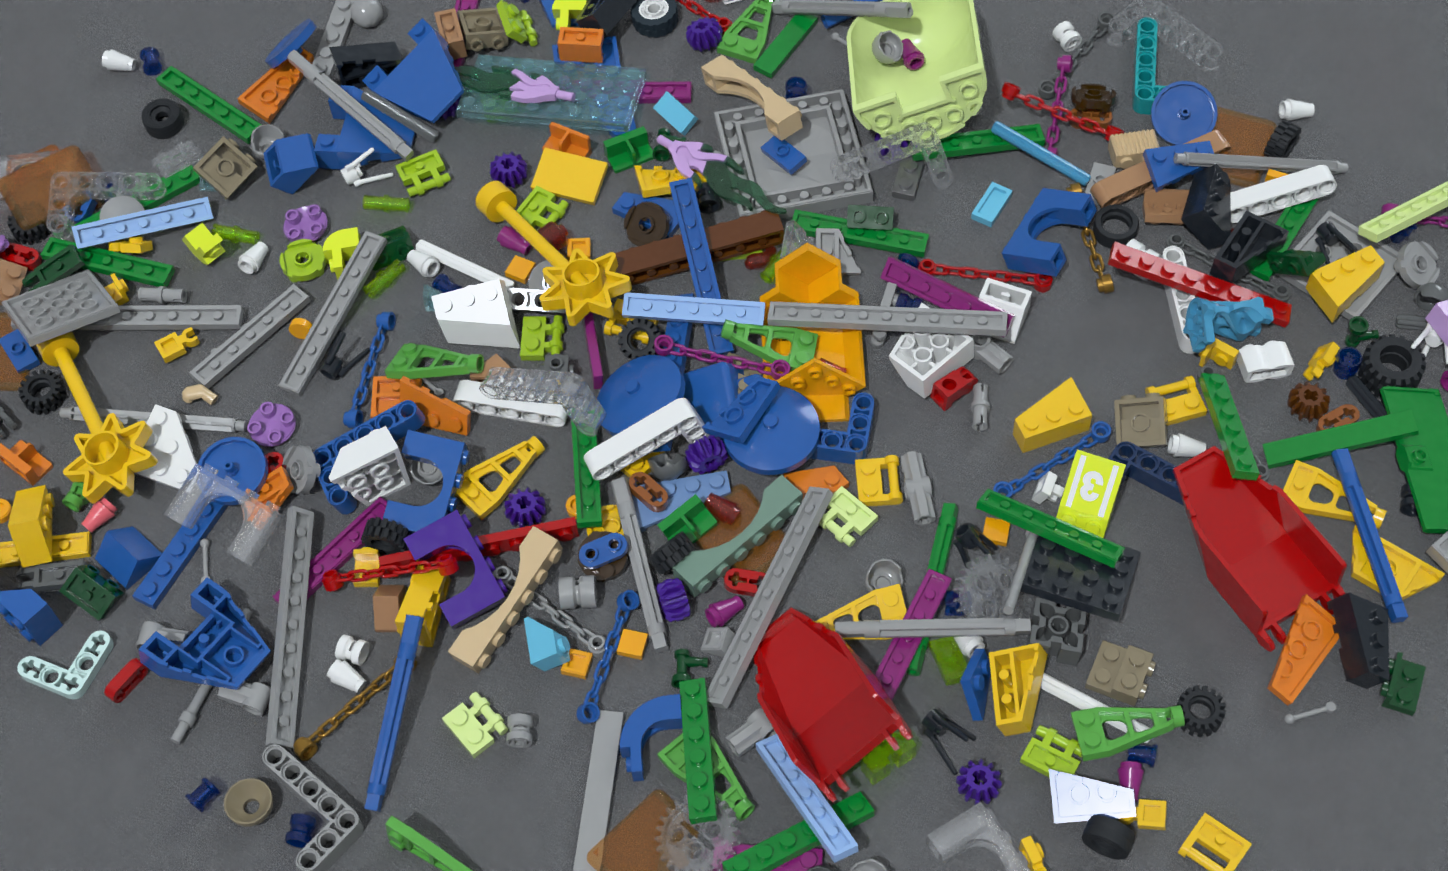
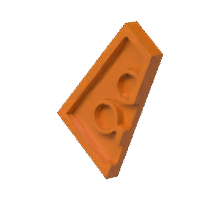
[400,376,471,436]

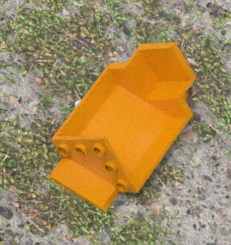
[760,242,866,423]

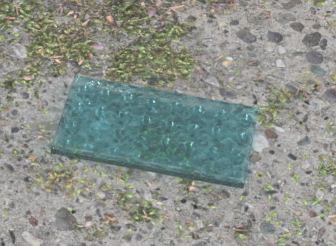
[456,55,647,132]

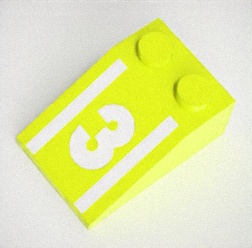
[1056,449,1126,538]

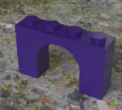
[404,510,508,630]

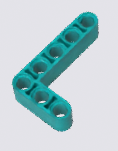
[1132,17,1166,115]

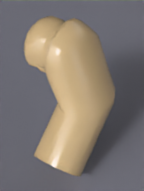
[182,384,218,405]

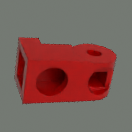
[930,366,978,411]

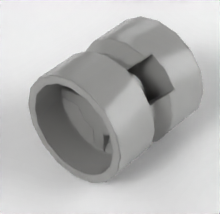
[559,575,597,610]

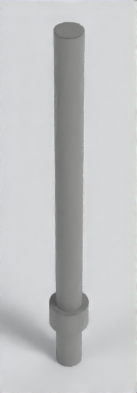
[1003,531,1038,615]
[170,608,252,744]

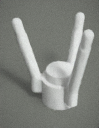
[340,148,393,187]
[1411,323,1448,364]

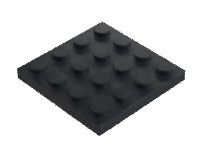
[1020,535,1141,622]

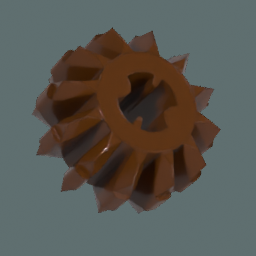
[1287,380,1330,423]

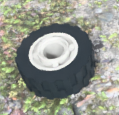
[631,0,679,38]

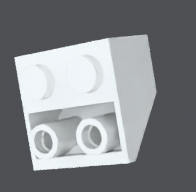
[979,278,1032,344]

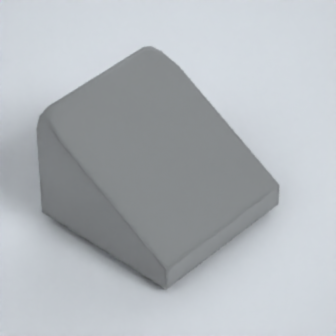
[700,627,735,657]

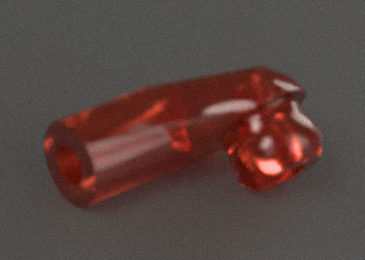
[745,246,777,270]

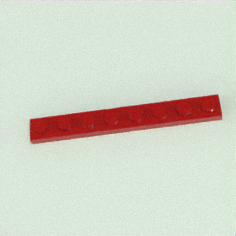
[1108,242,1292,328]
[378,517,579,574]

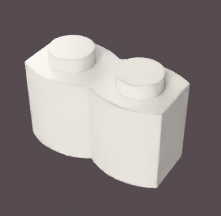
[1236,340,1294,383]

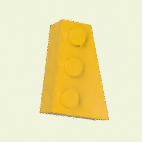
[1306,245,1385,323]
[1013,377,1092,453]
[8,485,55,568]
[395,565,451,648]
[989,643,1048,736]

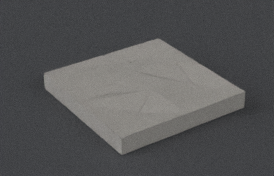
[714,89,873,219]

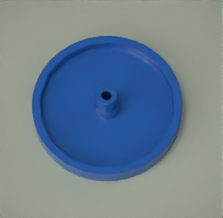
[265,19,317,68]
[1150,81,1217,145]
[196,437,268,506]

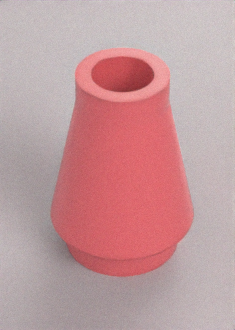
[81,497,118,533]

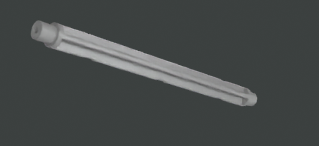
[1173,152,1348,174]
[60,406,247,433]

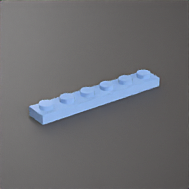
[71,197,213,249]
[622,293,766,326]
[756,734,858,863]

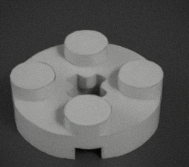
[1394,241,1440,289]
[283,445,321,494]

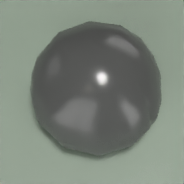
[1414,282,1448,312]
[648,453,688,481]

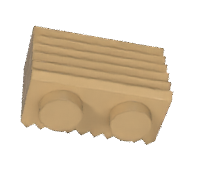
[1108,129,1159,169]

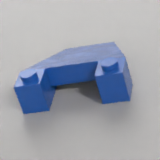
[362,18,464,123]
[314,85,416,170]
[139,577,271,690]

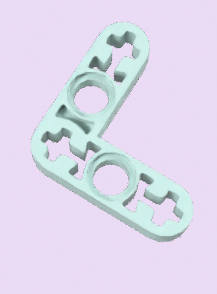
[17,630,114,700]

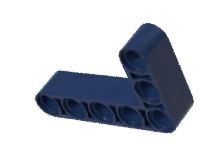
[1108,441,1184,506]

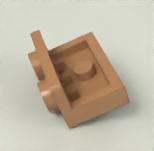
[1142,189,1189,225]
[0,259,28,305]

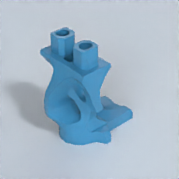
[1183,297,1274,353]

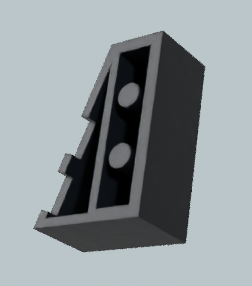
[576,0,637,38]
[329,41,403,89]
[1181,164,1231,250]
[1209,210,1289,283]
[1327,592,1389,689]

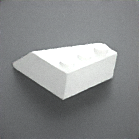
[431,279,521,349]
[889,303,974,399]
[329,426,411,506]

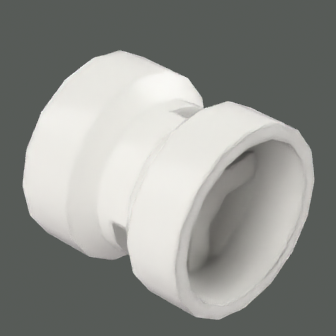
[1052,21,1082,52]
[335,634,370,666]

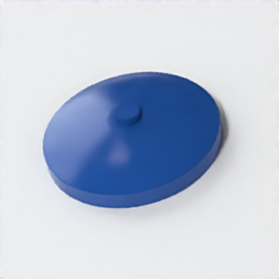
[595,355,685,436]
[723,386,820,475]

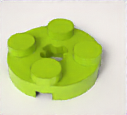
[279,239,327,282]

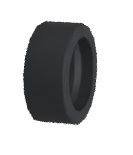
[1093,204,1139,249]

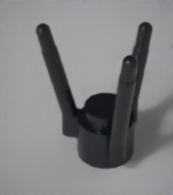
[1315,221,1357,265]
[319,330,370,380]
[953,523,1008,574]
[922,709,976,775]

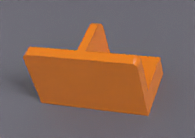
[557,27,604,63]
[542,122,592,158]
[0,440,53,486]

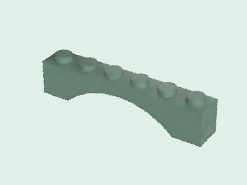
[672,475,803,598]

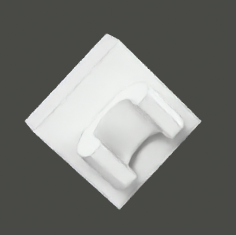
[1031,471,1064,504]

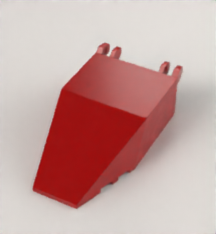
[1173,446,1347,652]
[754,607,913,802]

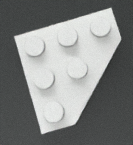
[134,404,198,494]

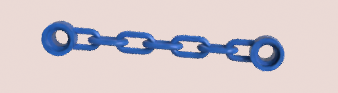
[343,312,396,429]
[993,421,1111,499]
[576,590,639,724]

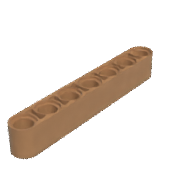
[1090,130,1232,208]

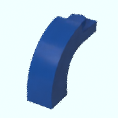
[620,694,683,782]

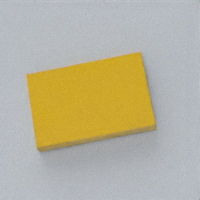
[531,148,608,206]

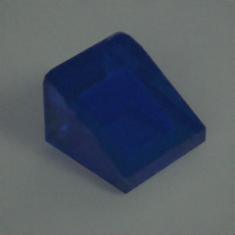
[945,591,971,616]

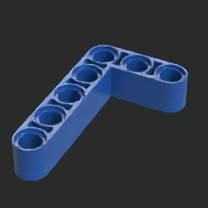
[810,392,874,464]
[313,400,425,514]

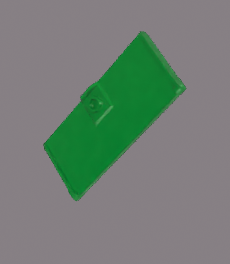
[1380,386,1448,534]

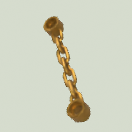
[1066,182,1114,294]
[293,656,417,761]

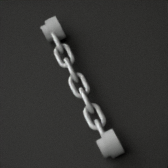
[493,566,606,658]

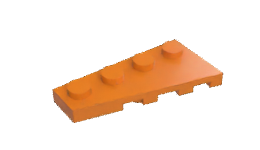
[237,47,314,124]
[1267,594,1340,706]

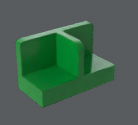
[603,126,654,174]
[657,494,718,544]

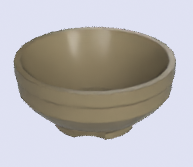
[224,778,273,827]

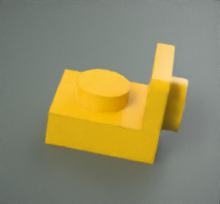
[104,273,130,306]
[1198,338,1239,370]
[353,547,380,587]

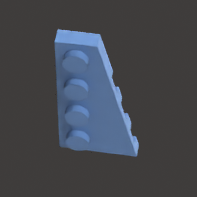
[631,471,731,532]

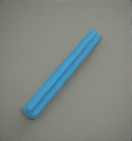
[991,121,1091,186]

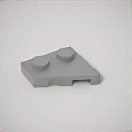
[815,228,861,276]

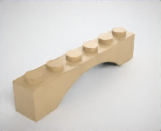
[701,55,803,141]
[448,526,563,674]

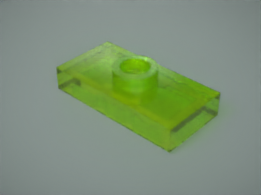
[929,637,967,686]

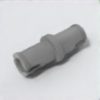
[138,286,187,304]
[971,383,990,431]

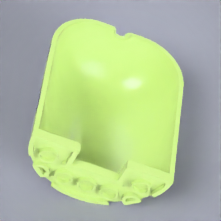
[847,0,987,144]

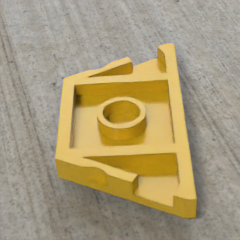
[1351,525,1445,600]

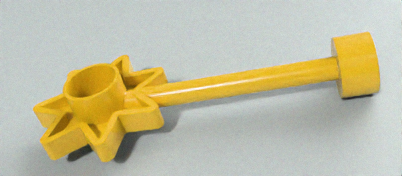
[475,181,632,326]
[36,331,158,504]

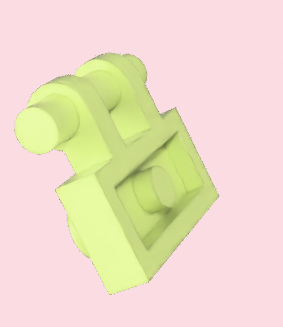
[819,486,878,547]
[442,692,508,758]

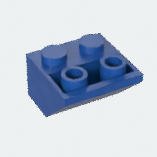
[263,133,319,195]
[0,589,63,646]

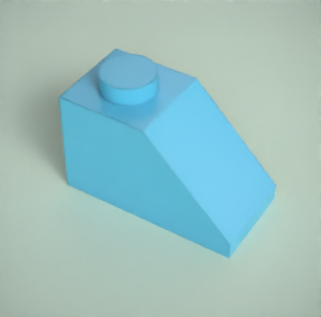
[524,617,570,671]

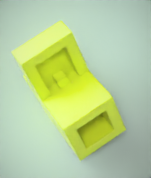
[552,0,588,31]
[182,223,225,265]
[323,227,361,280]

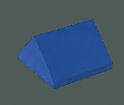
[95,526,162,590]

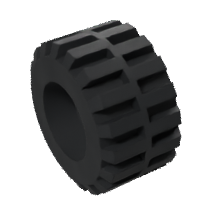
[1358,334,1426,397]

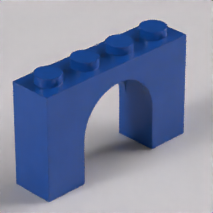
[1002,188,1097,277]
[383,430,470,534]

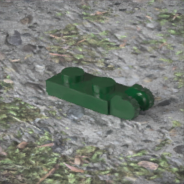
[22,244,85,292]

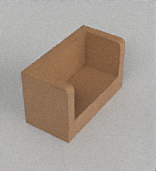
[434,8,467,60]

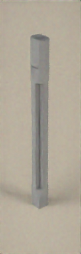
[771,0,913,18]
[287,50,415,162]
[611,477,669,653]
[835,618,1031,638]

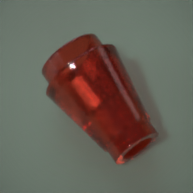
[704,492,742,526]

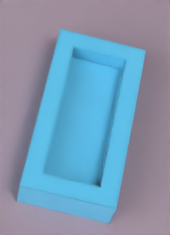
[653,91,698,136]
[971,182,1013,228]

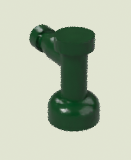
[653,128,686,162]
[1344,316,1379,349]
[671,649,708,689]

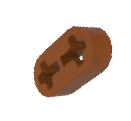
[1069,108,1113,130]
[1316,404,1360,431]
[629,472,669,512]

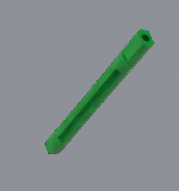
[907,503,958,676]

